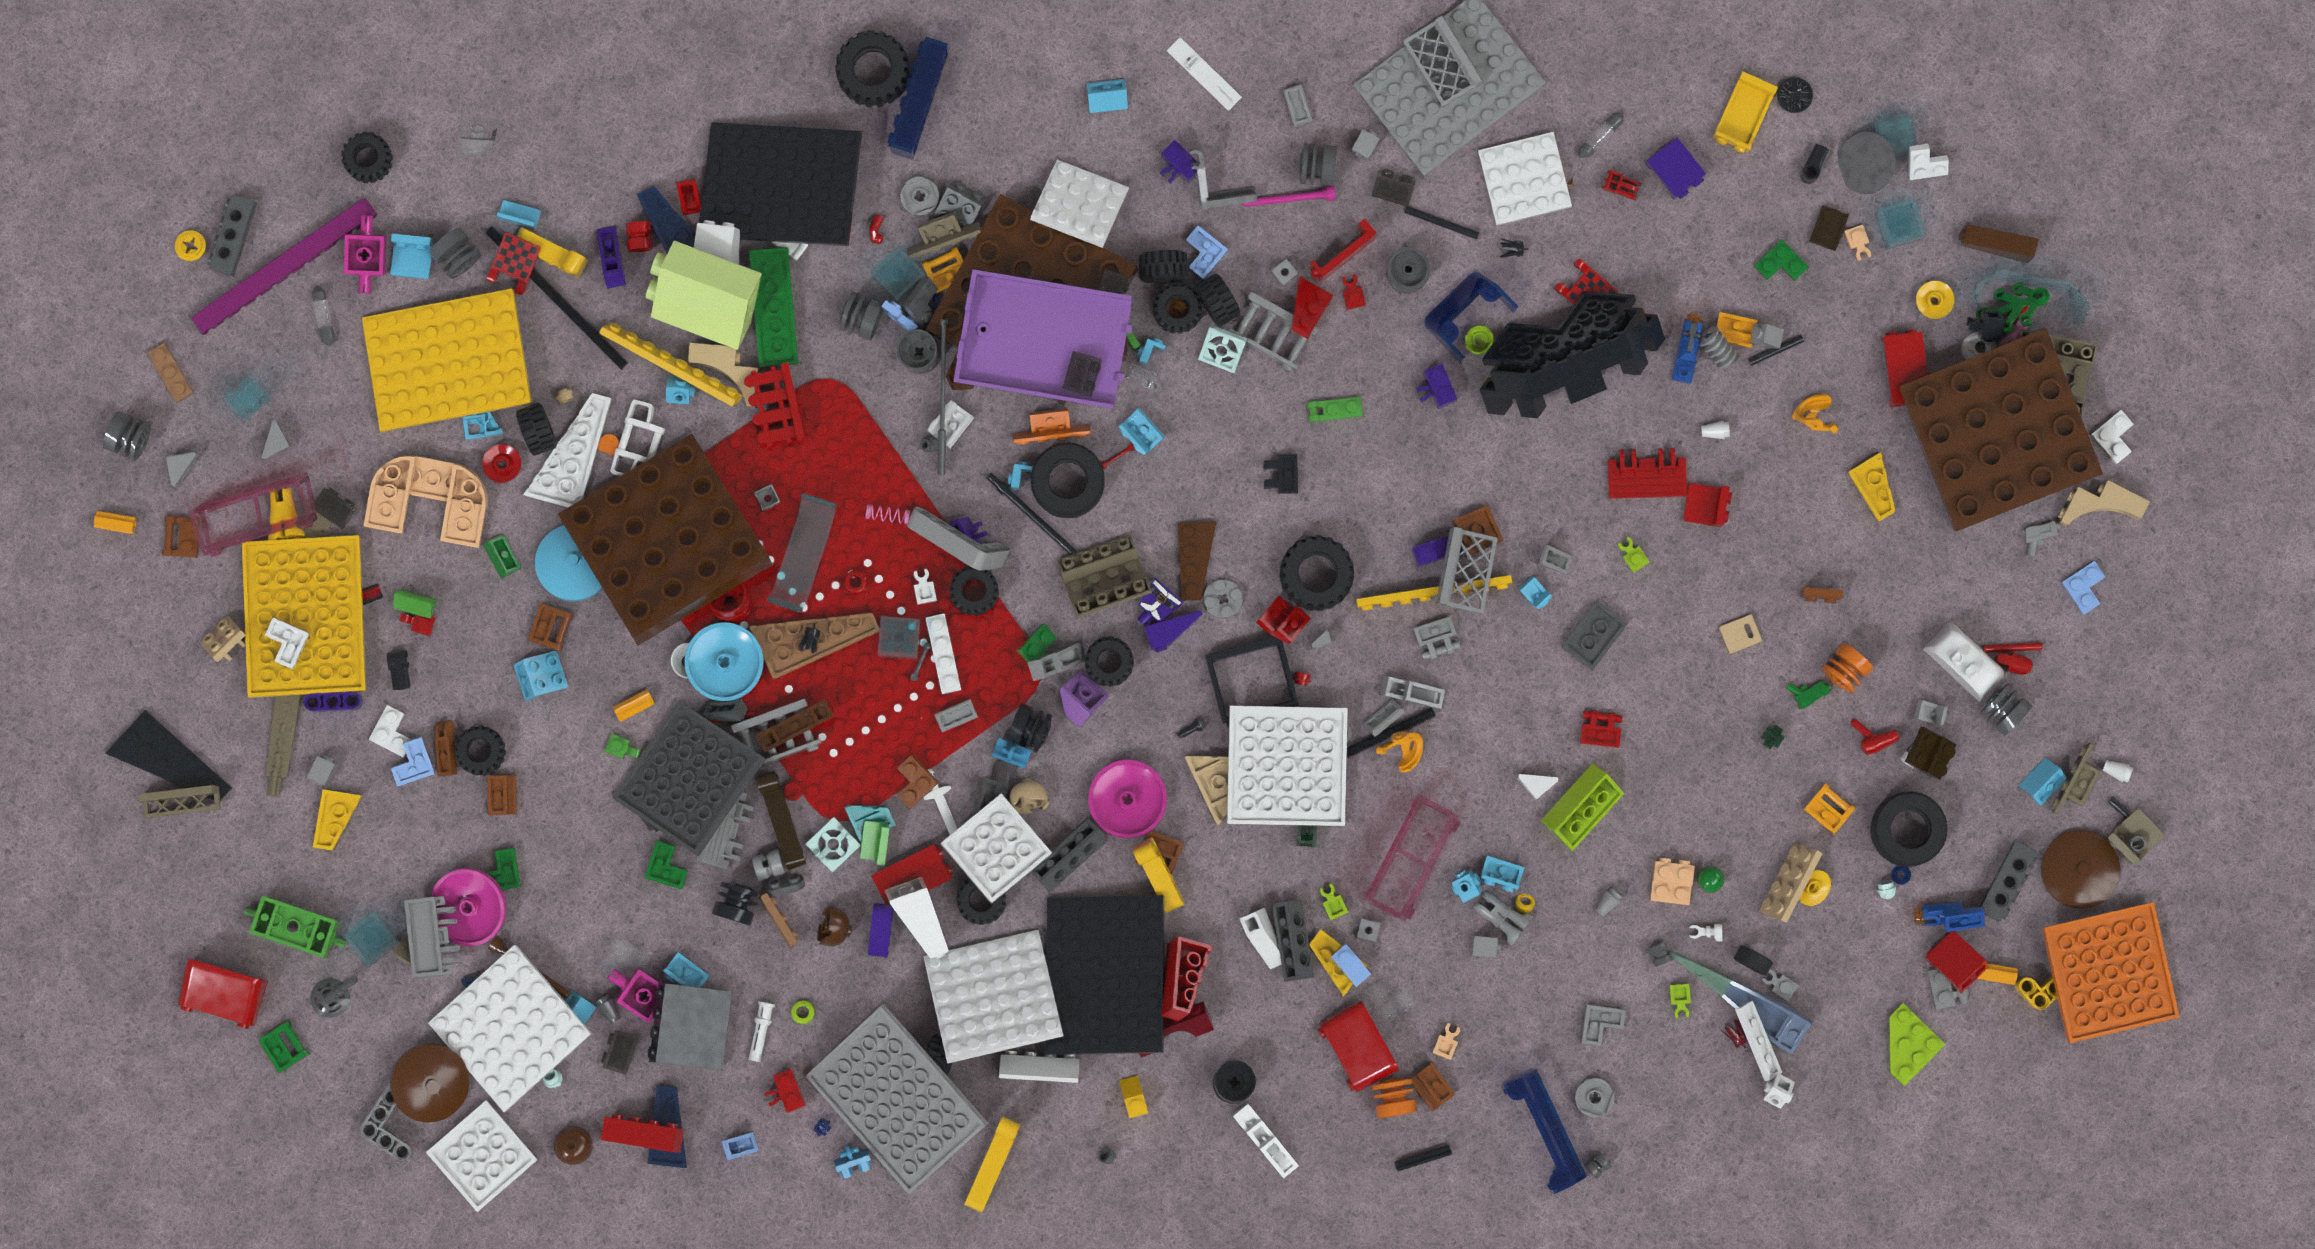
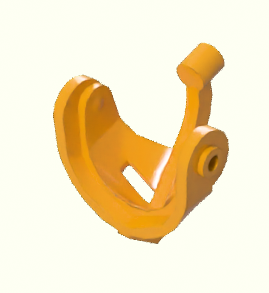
[1792,394,1839,434]
[1376,731,1423,772]

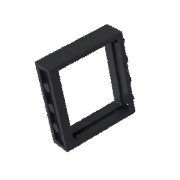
[1205,637,1299,727]

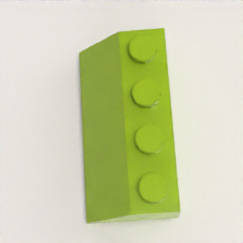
[1541,763,1625,851]

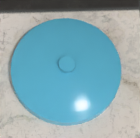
[535,525,603,602]
[685,623,764,701]

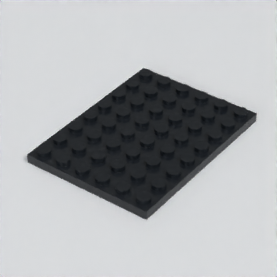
[699,122,862,246]
[1046,895,1165,1055]

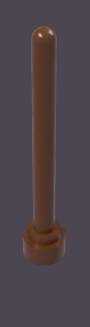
[488,936,570,998]

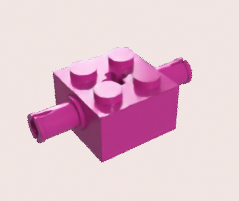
[344,215,387,294]
[607,968,659,1024]

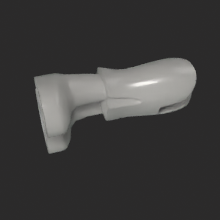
[1473,892,1533,946]

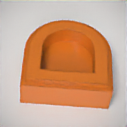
[597,434,619,456]

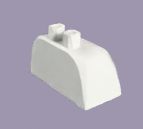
[1923,622,2004,702]

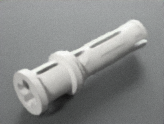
[748,1001,775,1062]

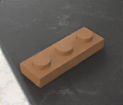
[147,343,194,403]
[760,893,798,948]

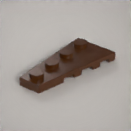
[1178,521,1217,601]

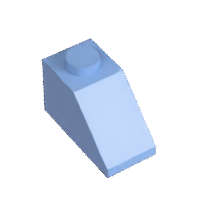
[1330,944,1371,987]

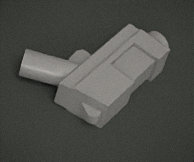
[2022,521,2060,557]

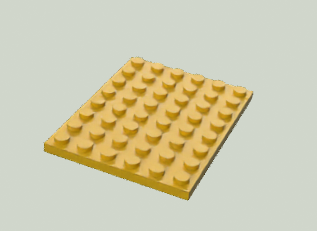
[362,289,532,432]
[242,535,366,698]

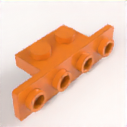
[1012,408,1091,445]

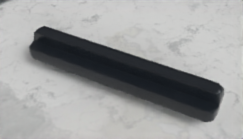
[1395,1145,1452,1171]

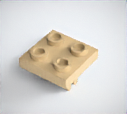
[200,615,246,662]

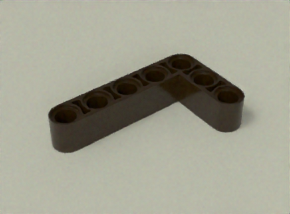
[755,771,806,870]

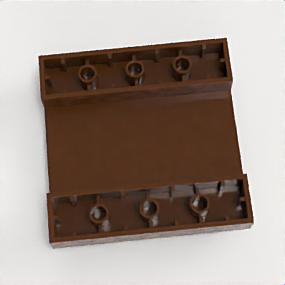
[926,194,1138,405]
[1897,328,2103,532]
[558,434,773,646]

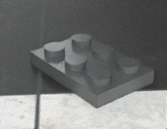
[1561,601,1628,671]

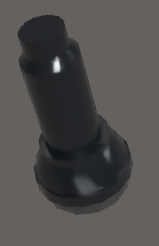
[1177,718,1206,738]

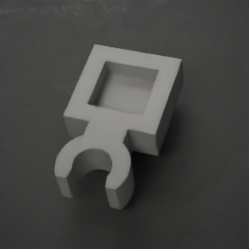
[1762,970,1799,1002]

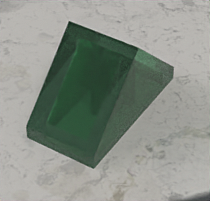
[1296,825,1317,848]

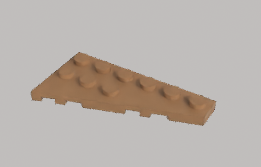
[749,613,880,680]

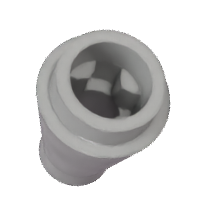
[1595,887,1623,917]

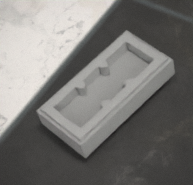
[1283,85,1313,127]
[934,699,978,733]
[1363,699,1405,737]

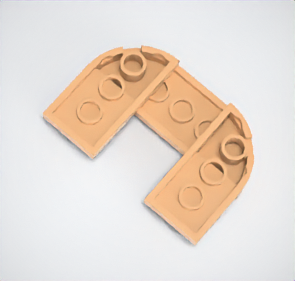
[364,455,488,548]

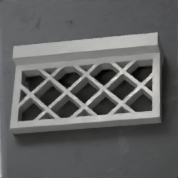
[1403,16,1483,107]
[1435,527,1498,614]

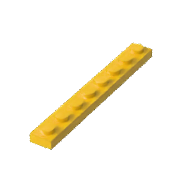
[600,322,743,407]
[1356,575,1512,611]

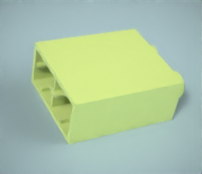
[646,241,762,350]

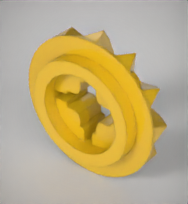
[175,230,207,262]

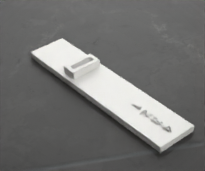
[1167,38,1242,111]

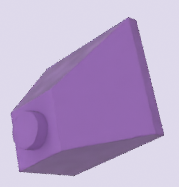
[1060,670,1109,728]

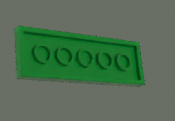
[749,247,798,367]

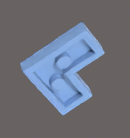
[1186,225,1228,280]
[881,300,919,331]
[2061,561,2105,615]
[391,736,435,787]

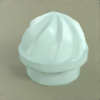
[1877,880,1896,899]
[543,1069,563,1089]

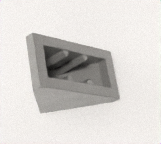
[261,421,292,461]
[166,452,199,488]
[1537,545,1572,574]

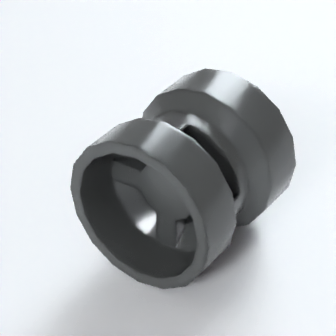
[1648,942,1673,967]
[1584,1152,1611,1179]

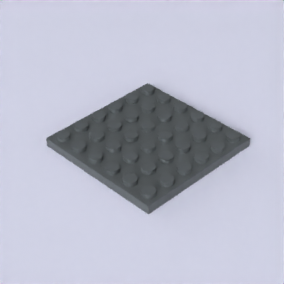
[613,701,765,857]

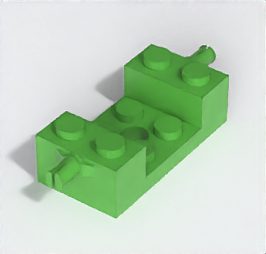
[244,896,347,959]

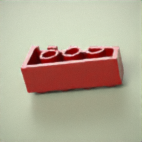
[1161,936,1213,1021]

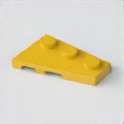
[1847,452,1896,522]
[313,789,362,851]
[1309,930,1368,997]

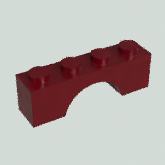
[1139,1001,1214,1058]

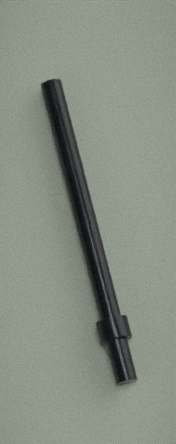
[986,473,1077,555]

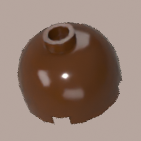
[817,906,852,947]
[553,1126,593,1165]

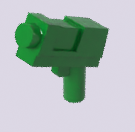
[1786,681,1832,709]

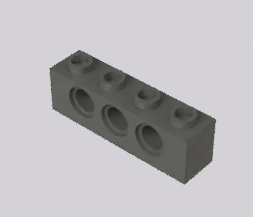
[208,194,257,277]
[1031,818,1108,893]
[1979,841,2037,922]
[1272,900,1314,982]

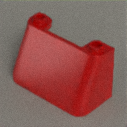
[178,958,268,1029]
[1317,1000,1399,1093]

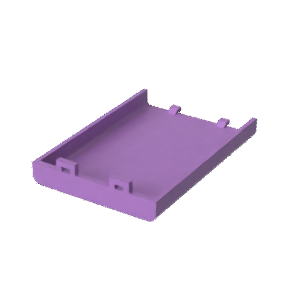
[953,269,1133,409]

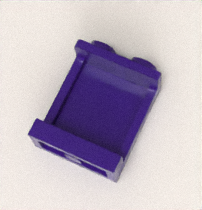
[1645,137,1706,200]

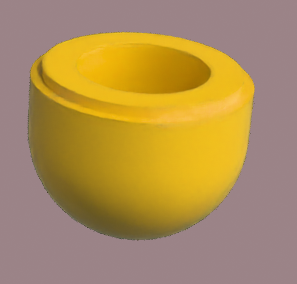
[1515,894,1535,914]

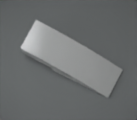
[1027,643,1085,681]
[1379,677,1445,709]

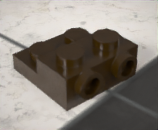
[1905,726,1957,780]

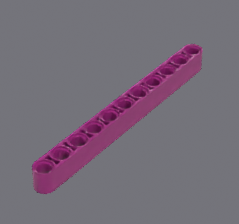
[191,198,377,335]

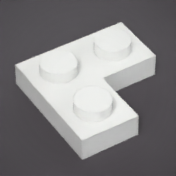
[1908,144,1949,180]
[2091,410,2134,464]
[265,618,310,670]
[369,705,411,758]

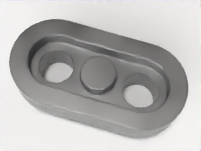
[765,873,805,897]

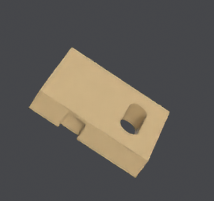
[1718,614,1762,654]

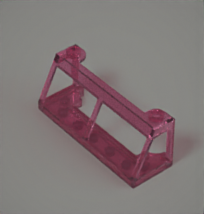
[188,472,317,557]
[1363,794,1460,922]

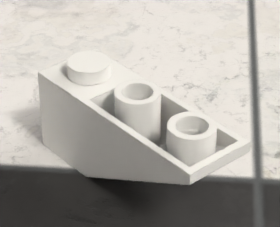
[1240,908,1282,969]

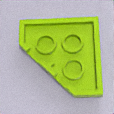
[1889,1003,1945,1086]

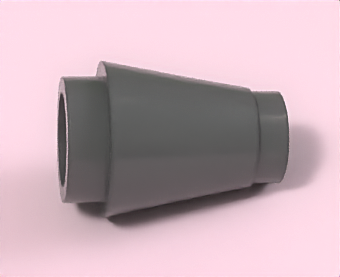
[595,993,621,1024]

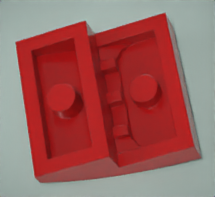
[1256,596,1311,644]

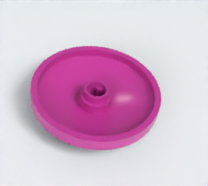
[1088,760,1167,839]
[430,868,507,946]

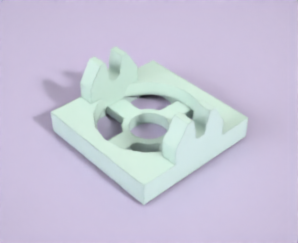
[1198,325,1247,373]
[806,817,861,872]

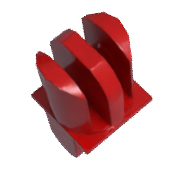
[1601,170,1642,200]
[1994,652,2033,675]

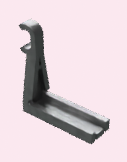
[1189,147,1258,209]

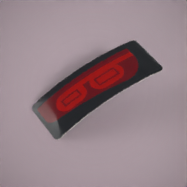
[362,583,384,605]

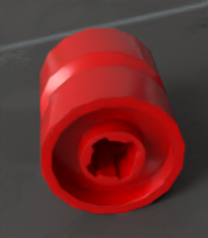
[625,221,652,252]

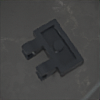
[1263,454,1298,494]

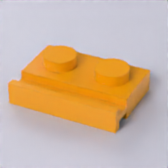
[1716,312,1758,349]

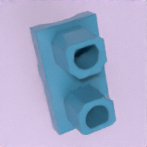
[992,738,1032,769]
[834,1144,870,1179]

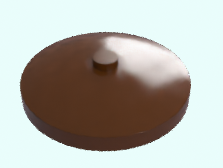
[2041,830,2120,909]
[390,1043,469,1123]

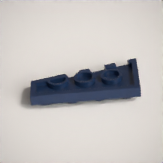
[637,186,696,254]
[647,1085,687,1168]

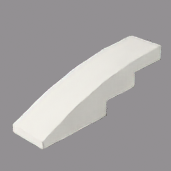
[1231,1102,1299,1178]

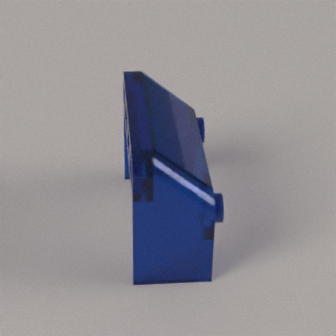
[1424,272,1518,364]

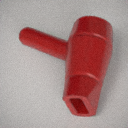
[1850,719,1899,755]

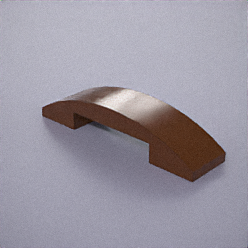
[755,699,834,753]

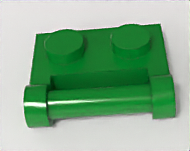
[258,1021,310,1073]

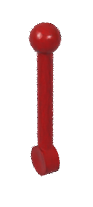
[1101,444,1135,469]

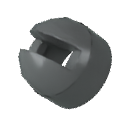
[2129,835,2146,851]
[1099,1147,1116,1164]

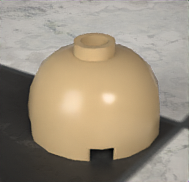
[1009,779,1049,814]

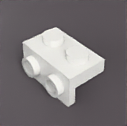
[928,400,974,449]

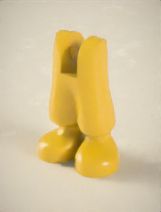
[268,485,305,540]

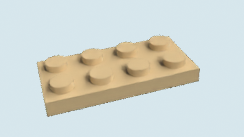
[1759,842,1823,923]

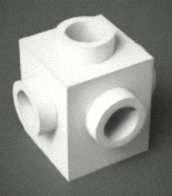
[1763,1073,1795,1109]

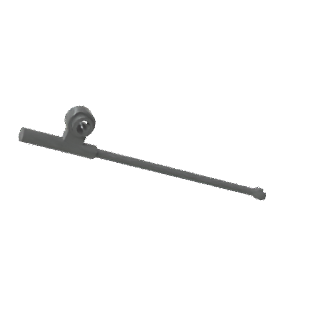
[920,319,948,475]

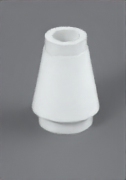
[1701,420,1730,439]
[2103,760,2134,783]

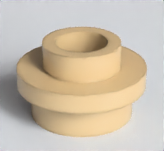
[555,388,574,405]

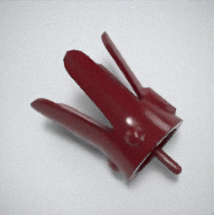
[1721,1019,1748,1048]

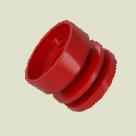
[708,583,752,624]

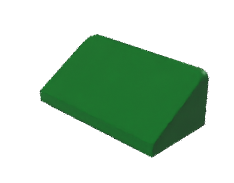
[483,534,521,579]

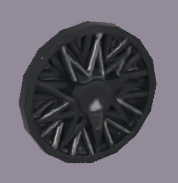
[1777,77,1813,113]

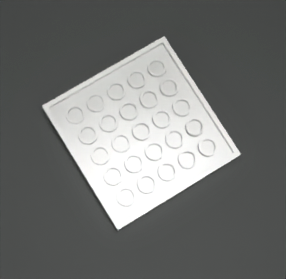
[1227,706,1348,826]
[923,930,1063,1064]
[428,945,593,1112]

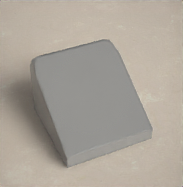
[1311,629,1331,649]

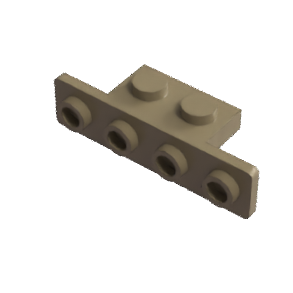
[907,212,981,259]
[2052,743,2101,814]

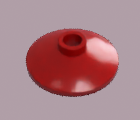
[482,444,521,483]

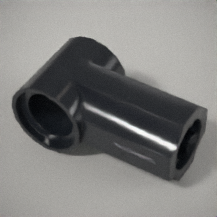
[1800,144,1831,184]
[387,650,410,691]

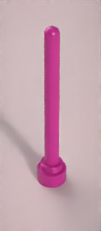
[1242,186,1336,207]

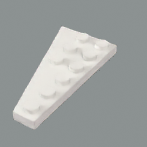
[523,393,612,508]

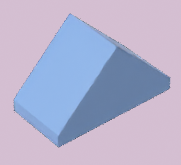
[722,1132,759,1160]

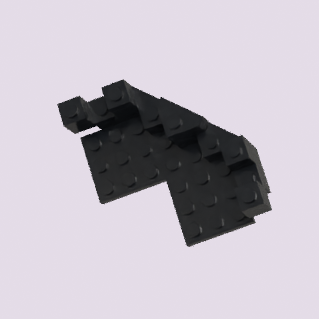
[1479,291,1665,418]

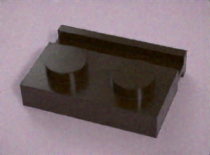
[1809,205,1849,251]

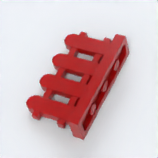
[744,363,805,448]

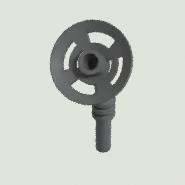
[311,976,358,1018]

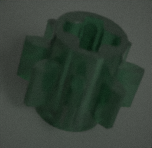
[1761,725,1785,749]

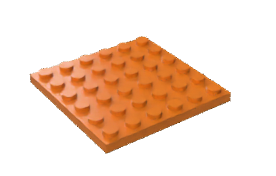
[2042,902,2180,1043]

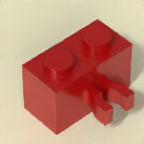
[764,1069,806,1113]

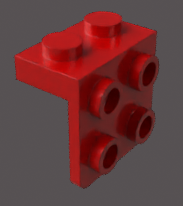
[1683,483,1732,528]

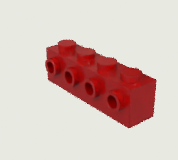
[601,1114,684,1153]

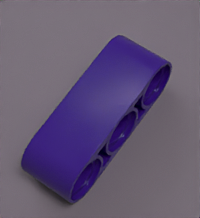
[303,691,363,712]
[868,903,893,958]

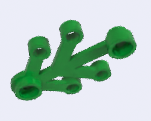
[1976,283,2050,333]

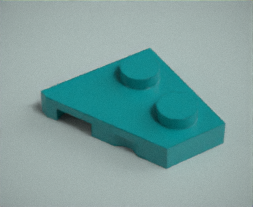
[844,805,896,841]

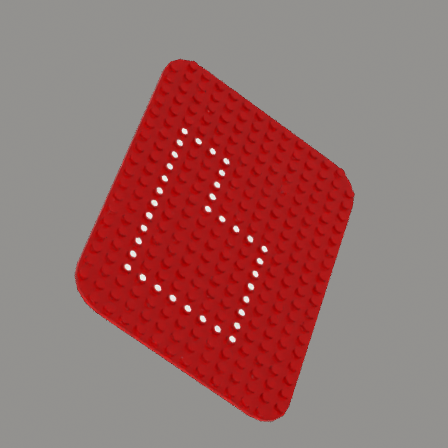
[681,379,1041,821]

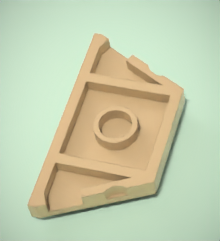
[1184,756,1228,825]

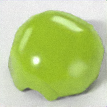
[1465,325,1494,355]

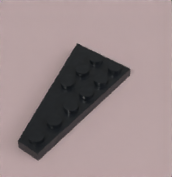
[105,710,232,801]

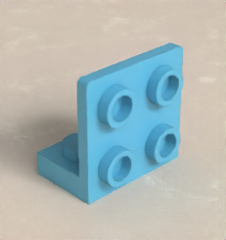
[390,234,434,279]
[513,651,568,702]

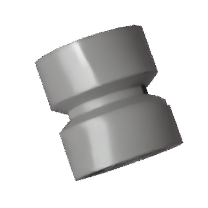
[752,849,785,881]

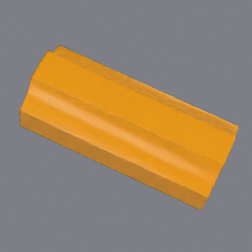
[94,511,137,534]
[613,689,655,722]
[1977,964,2018,985]

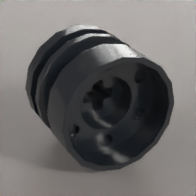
[1006,703,1052,753]
[711,882,761,926]
[1213,1061,1256,1104]

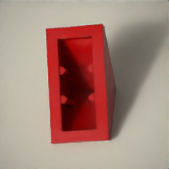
[676,179,701,216]

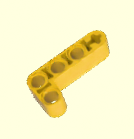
[516,227,588,279]
[1133,837,1185,913]
[2015,976,2057,1010]

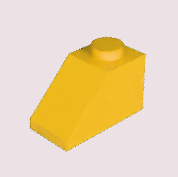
[1119,1075,1148,1118]

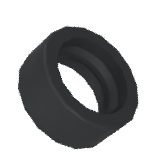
[1734,945,1773,976]

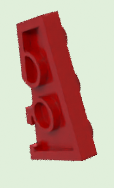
[1291,277,1333,339]

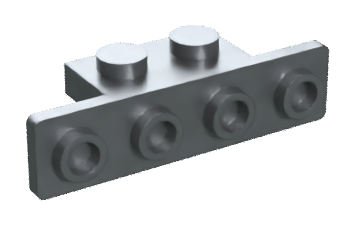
[972,761,1011,816]

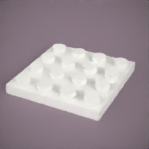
[1478,132,1572,226]
[1030,159,1129,248]
[941,794,1052,904]
[426,1100,538,1212]

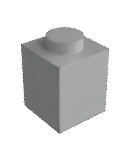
[1351,129,1380,162]
[1750,324,1784,349]
[307,755,337,786]
[1472,936,1501,958]

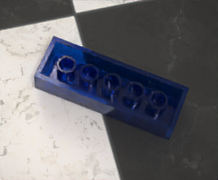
[887,37,949,160]

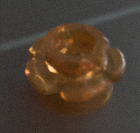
[1169,300,1188,318]

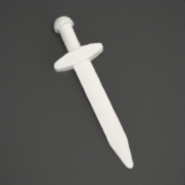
[923,769,958,835]

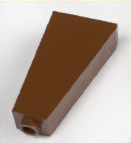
[1959,224,2039,263]

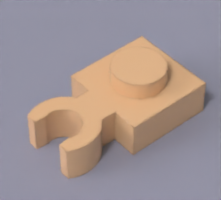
[1844,225,1871,261]
[1432,1023,1460,1060]

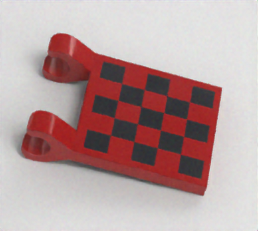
[486,232,541,295]
[1554,259,1619,305]

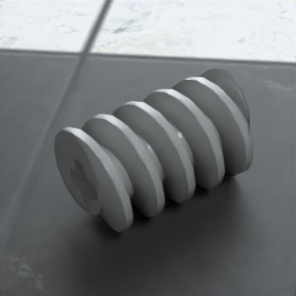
[1699,326,1740,369]

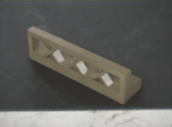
[137,785,221,818]

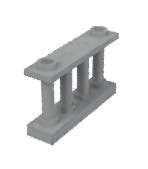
[1229,291,1319,372]
[731,699,822,772]

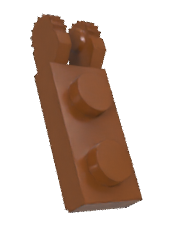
[435,720,457,777]

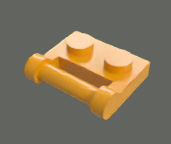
[921,247,963,294]
[1803,783,1856,835]

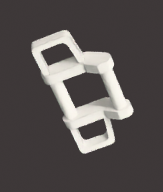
[610,400,666,476]

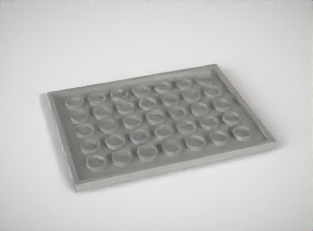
[1353,0,1546,177]
[805,1004,988,1194]

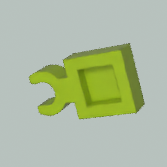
[1618,537,1650,573]
[1320,884,1349,921]
[1669,984,1691,1018]

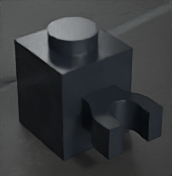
[1966,310,2004,342]

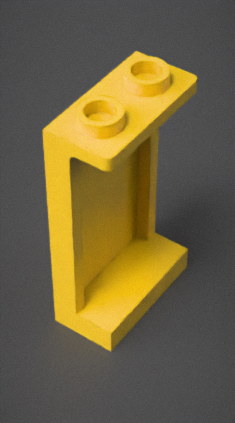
[1713,71,1778,154]

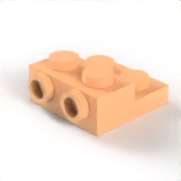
[1650,858,1695,905]

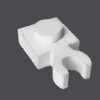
[914,569,937,605]

